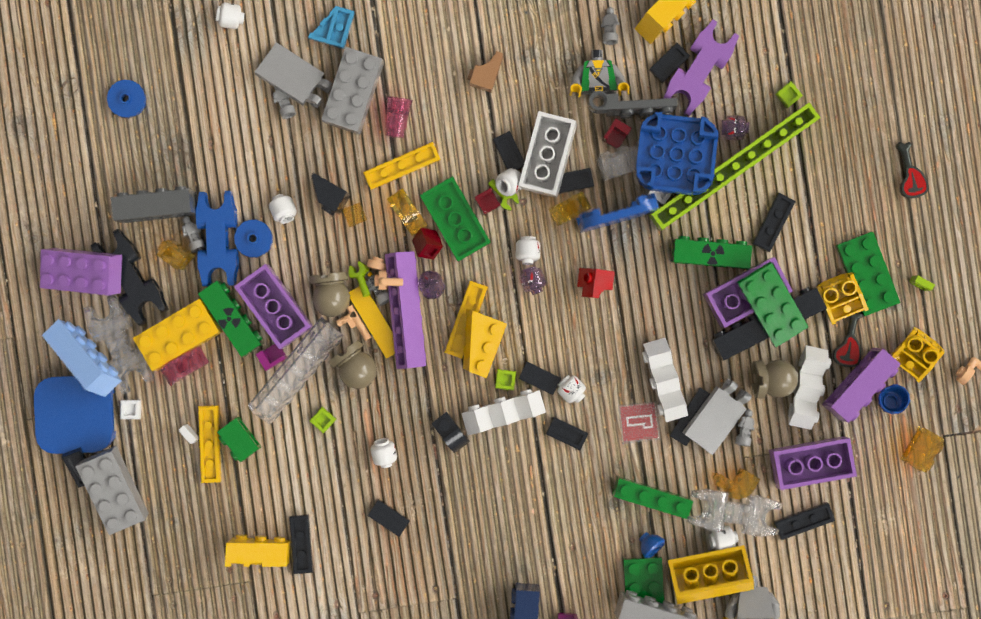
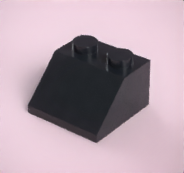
[311,172,351,216]

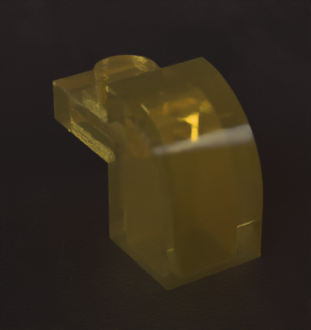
[387,188,427,236]
[548,191,592,226]
[713,468,760,499]

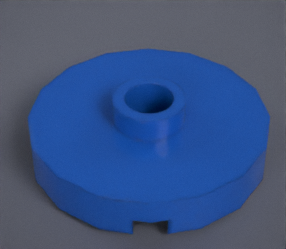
[107,79,147,118]
[234,220,273,258]

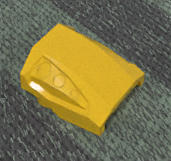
[816,272,869,325]
[891,327,945,383]

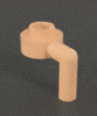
[366,256,388,289]
[374,271,403,290]
[955,357,981,385]

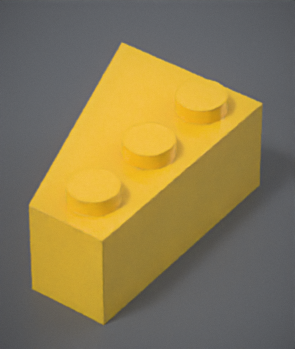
[635,0,696,44]
[463,309,507,378]
[225,534,291,567]

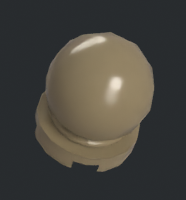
[309,272,350,317]
[328,340,377,389]
[751,360,798,399]

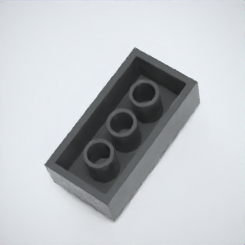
[111,186,198,223]

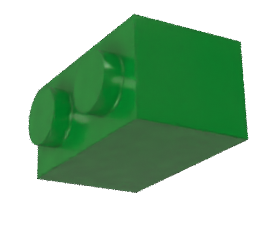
[218,417,262,463]

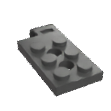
[588,91,678,119]

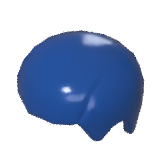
[878,384,910,415]

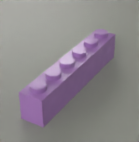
[385,251,426,369]

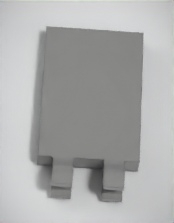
[255,42,332,108]
[682,379,752,455]

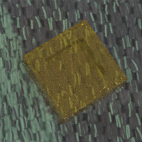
[342,202,367,228]

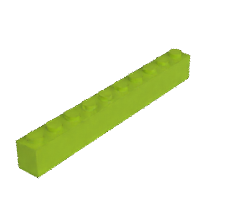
[649,102,820,231]

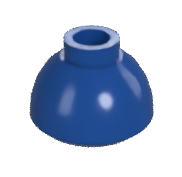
[639,532,665,558]

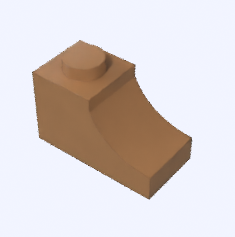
[467,51,503,93]

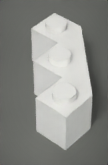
[642,338,688,422]
[788,345,831,430]
[461,389,546,435]

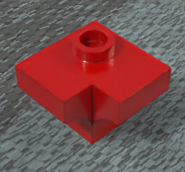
[577,268,615,298]

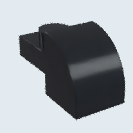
[431,412,470,453]

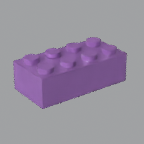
[40,248,122,295]
[703,257,793,328]
[234,264,314,349]
[822,348,901,423]
[769,436,857,490]

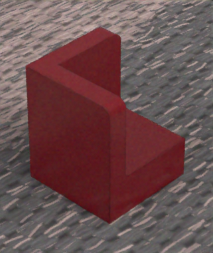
[602,118,632,150]
[474,188,501,215]
[412,227,443,260]

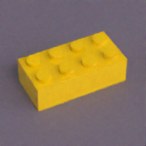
[133,299,223,371]
[668,545,754,605]

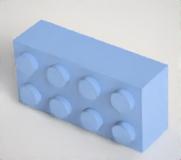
[42,319,122,397]

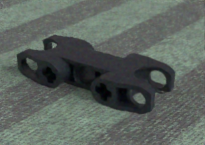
[91,229,169,326]

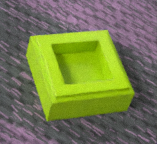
[775,81,803,108]
[909,275,935,291]
[495,369,516,390]
[310,406,337,434]

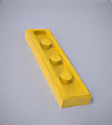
[363,142,441,190]
[444,281,488,359]
[349,286,395,359]
[198,405,221,483]

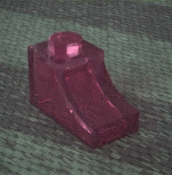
[160,347,209,386]

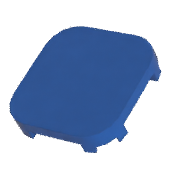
[636,112,719,195]
[576,193,659,233]
[34,376,116,454]

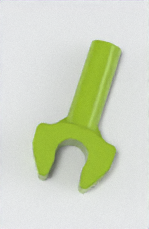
[488,179,519,211]
[348,261,370,297]

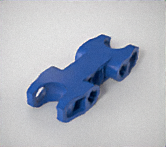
[196,191,239,287]

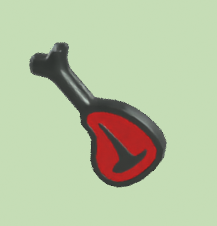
[896,142,929,198]
[832,312,864,367]

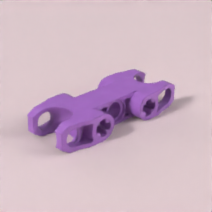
[663,19,739,117]

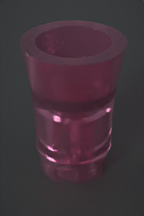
[385,96,413,138]

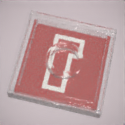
[618,401,661,444]

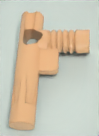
[336,304,371,341]

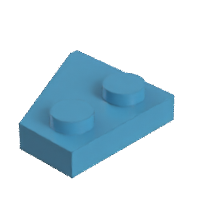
[308,6,355,49]

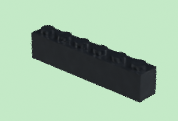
[711,286,827,361]

